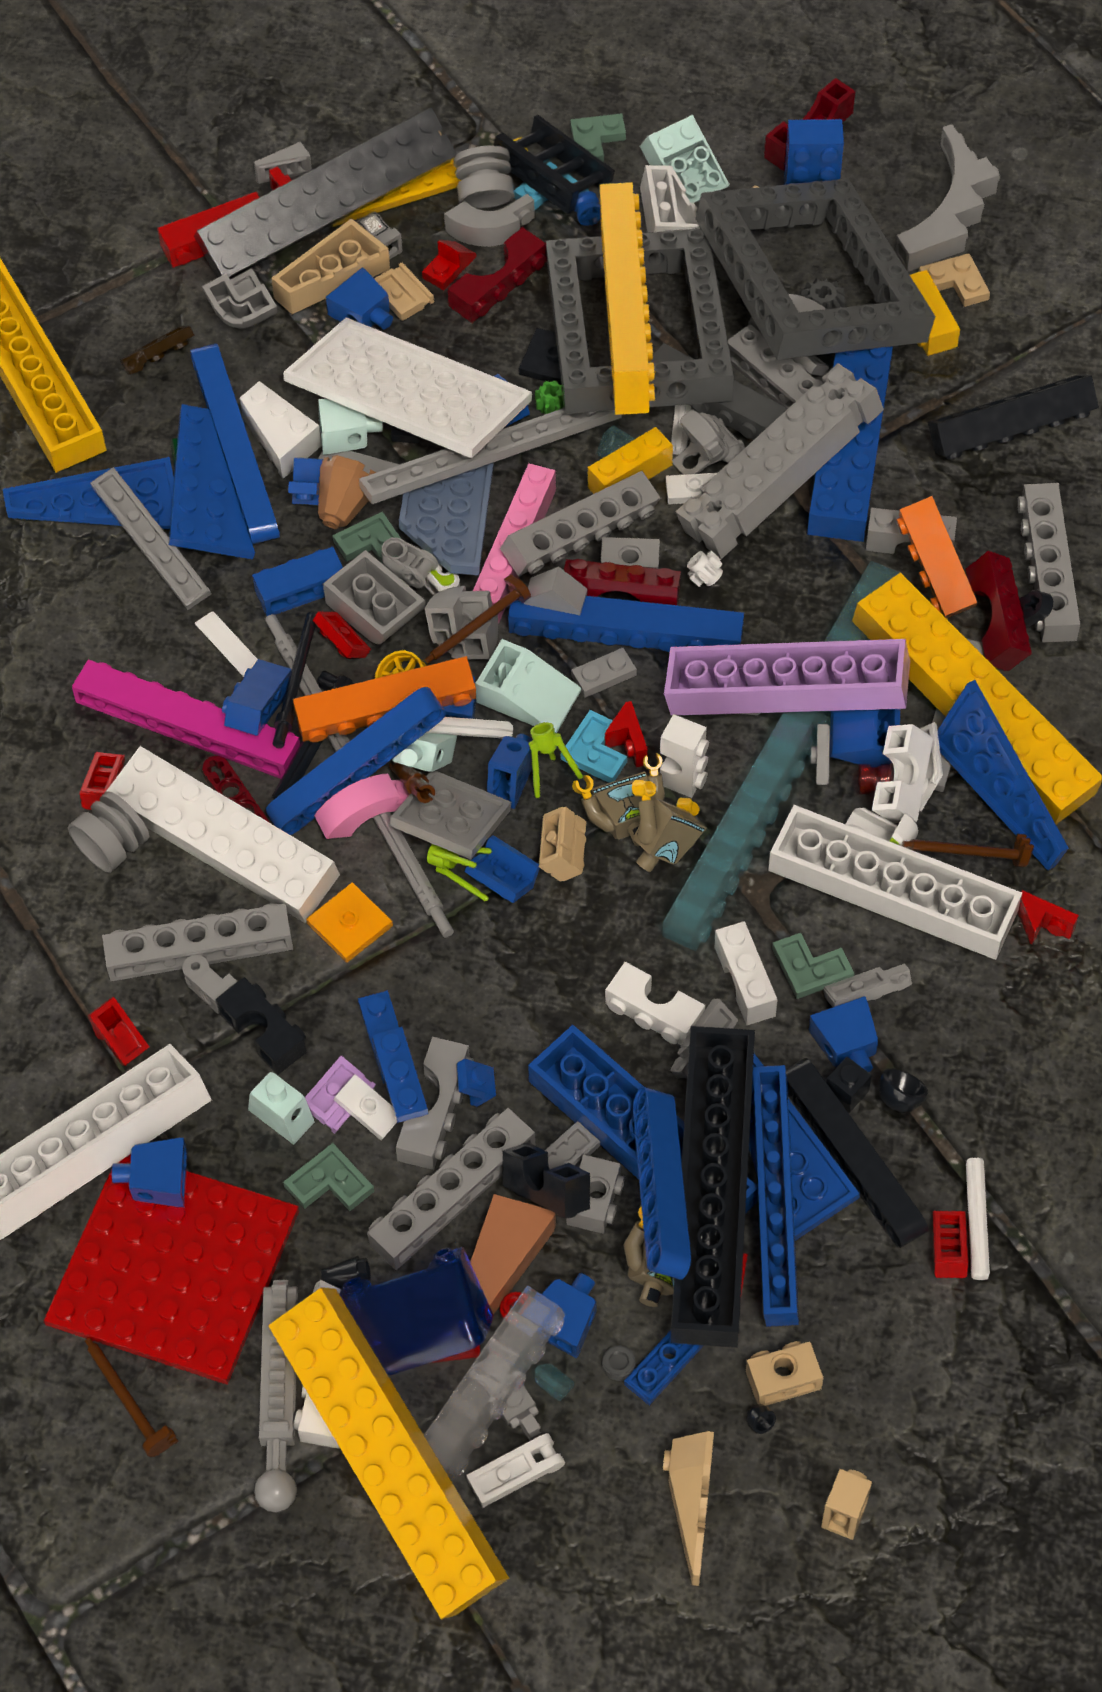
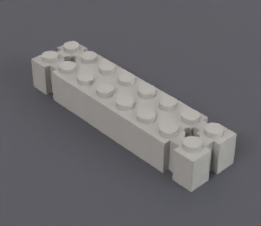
[675,363,884,559]

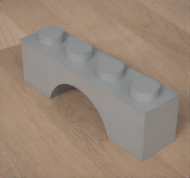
[395,1037,473,1170]

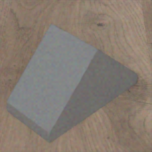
[524,566,587,615]

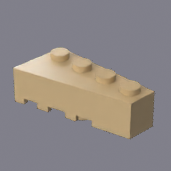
[271,218,390,314]

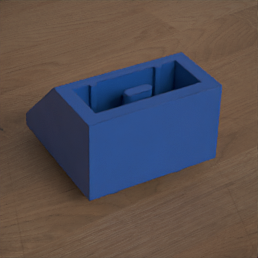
[829,709,900,771]

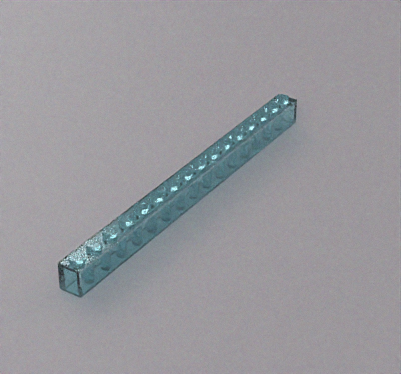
[663,561,900,951]

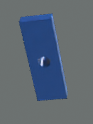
[624,1330,704,1406]

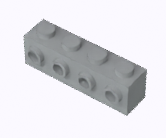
[727,324,823,408]

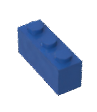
[252,547,343,616]
[222,659,291,736]

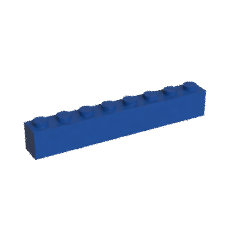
[508,596,744,652]
[753,1065,799,1327]

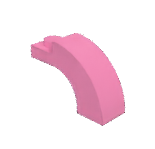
[314,773,410,839]

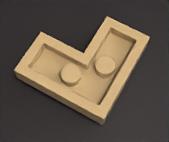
[918,253,990,307]

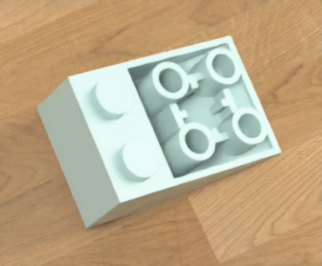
[640,115,730,203]
[475,639,582,733]

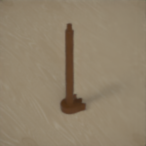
[424,574,531,664]
[902,834,1034,867]
[85,1338,178,1457]

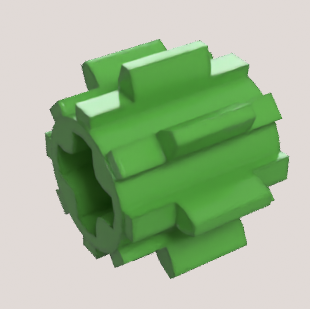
[535,380,565,415]

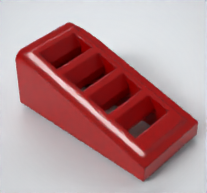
[79,752,125,810]
[933,1211,968,1278]

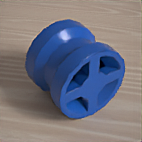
[575,191,601,226]

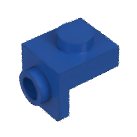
[457,1059,496,1107]

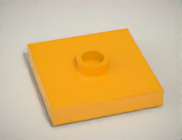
[306,882,393,963]

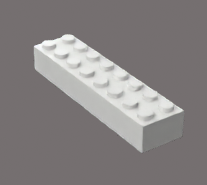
[107,746,340,923]
[768,805,1022,960]
[0,1044,212,1240]

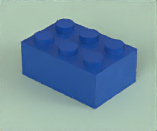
[784,119,844,185]

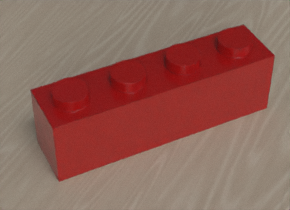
[157,192,260,268]

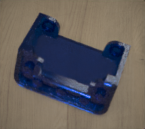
[339,1247,494,1376]

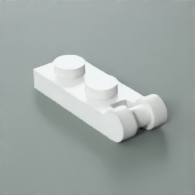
[466,1433,565,1508]

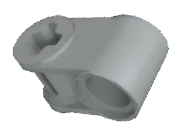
[382,537,438,588]

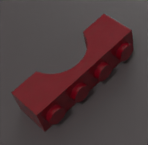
[764,78,856,171]
[448,227,547,323]
[965,550,1032,671]
[564,559,681,605]

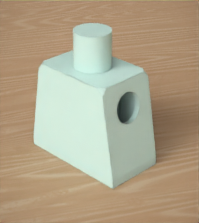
[318,399,383,455]
[392,733,457,772]
[248,1072,314,1145]

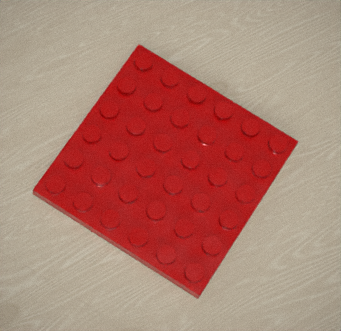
[44,1154,299,1385]

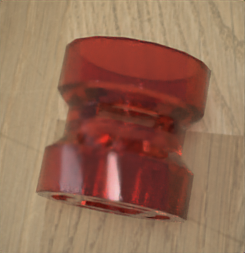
[859,764,891,794]

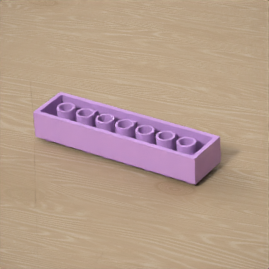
[664,639,910,715]

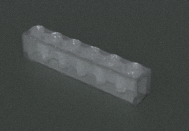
[424,1285,565,1481]

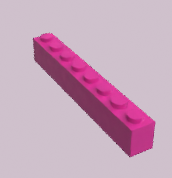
[72,659,300,779]

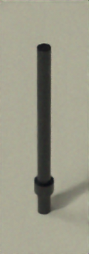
[273,612,316,748]

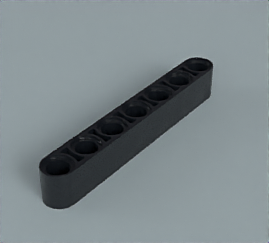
[786,1058,928,1248]

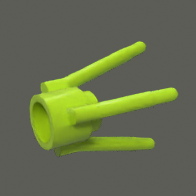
[529,722,583,798]
[427,844,492,901]

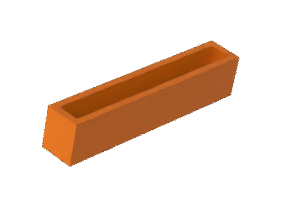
[293,656,476,742]

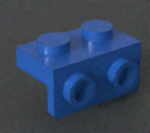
[465,835,540,903]

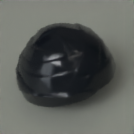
[879,1068,928,1113]

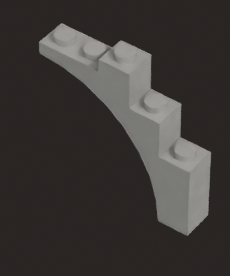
[895,124,1000,272]

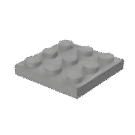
[390,771,512,860]

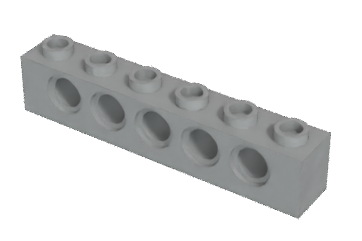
[500,471,661,577]
[1017,483,1080,643]
[102,903,293,981]
[367,1108,536,1271]

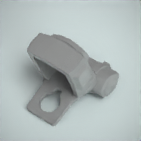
[672,410,745,475]

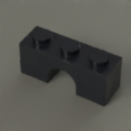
[216,977,307,1075]
[503,1142,590,1218]

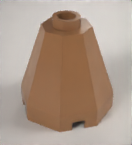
[318,455,376,529]

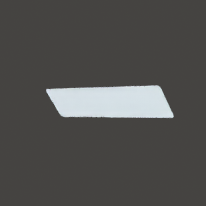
[195,611,258,677]

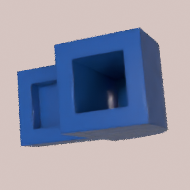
[288,458,324,505]

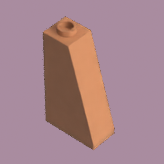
[458,1194,556,1319]

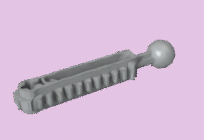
[254,1280,298,1513]

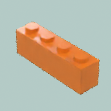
[896,496,978,619]

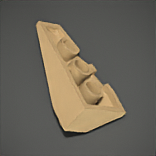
[663,1431,714,1586]

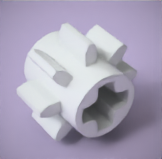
[687,551,723,587]

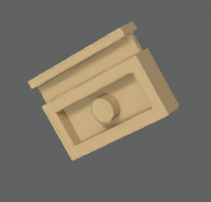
[374,263,434,321]

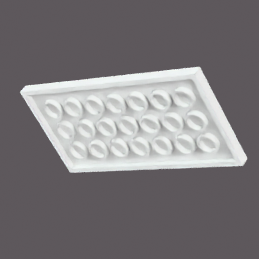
[284,318,532,458]

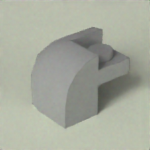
[202,268,278,329]
[425,586,498,659]

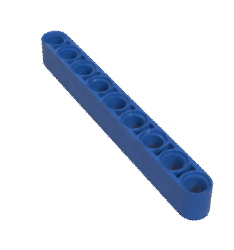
[190,343,280,545]

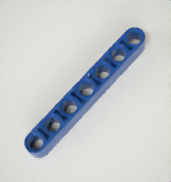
[266,687,446,835]
[633,1087,691,1279]

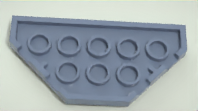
[399,462,494,575]

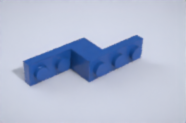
[358,990,428,1123]

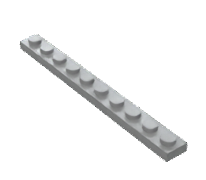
[359,408,622,504]

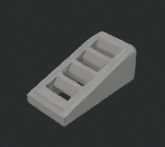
[254,142,312,184]

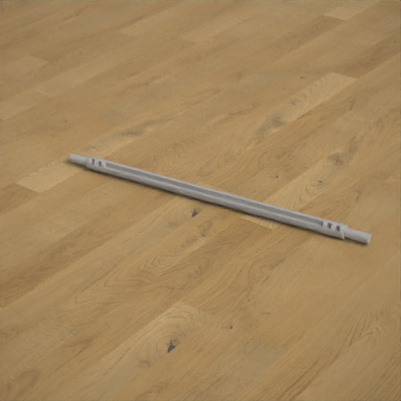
[265,614,454,938]

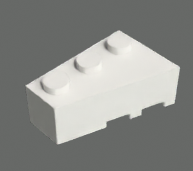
[640,165,701,233]
[240,381,322,479]

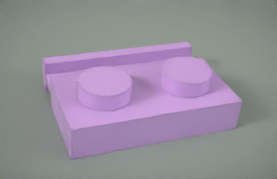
[305,1056,376,1134]

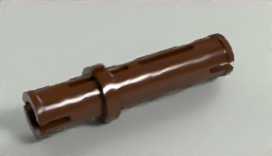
[389,759,435,803]

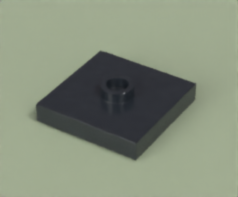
[519,328,589,385]

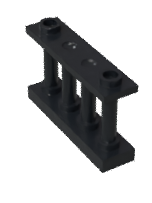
[493,115,615,214]

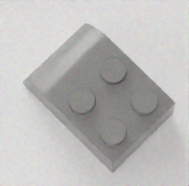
[323,550,426,644]

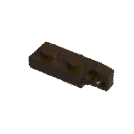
[120,326,194,374]

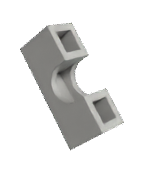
[866,508,957,554]

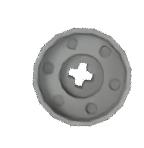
[453,146,515,209]
[68,791,150,873]

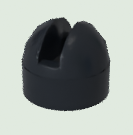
[746,1404,776,1434]

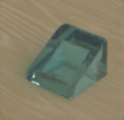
[596,425,635,457]
[535,1364,575,1401]

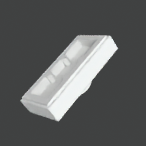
[665,473,717,504]
[333,1074,397,1140]

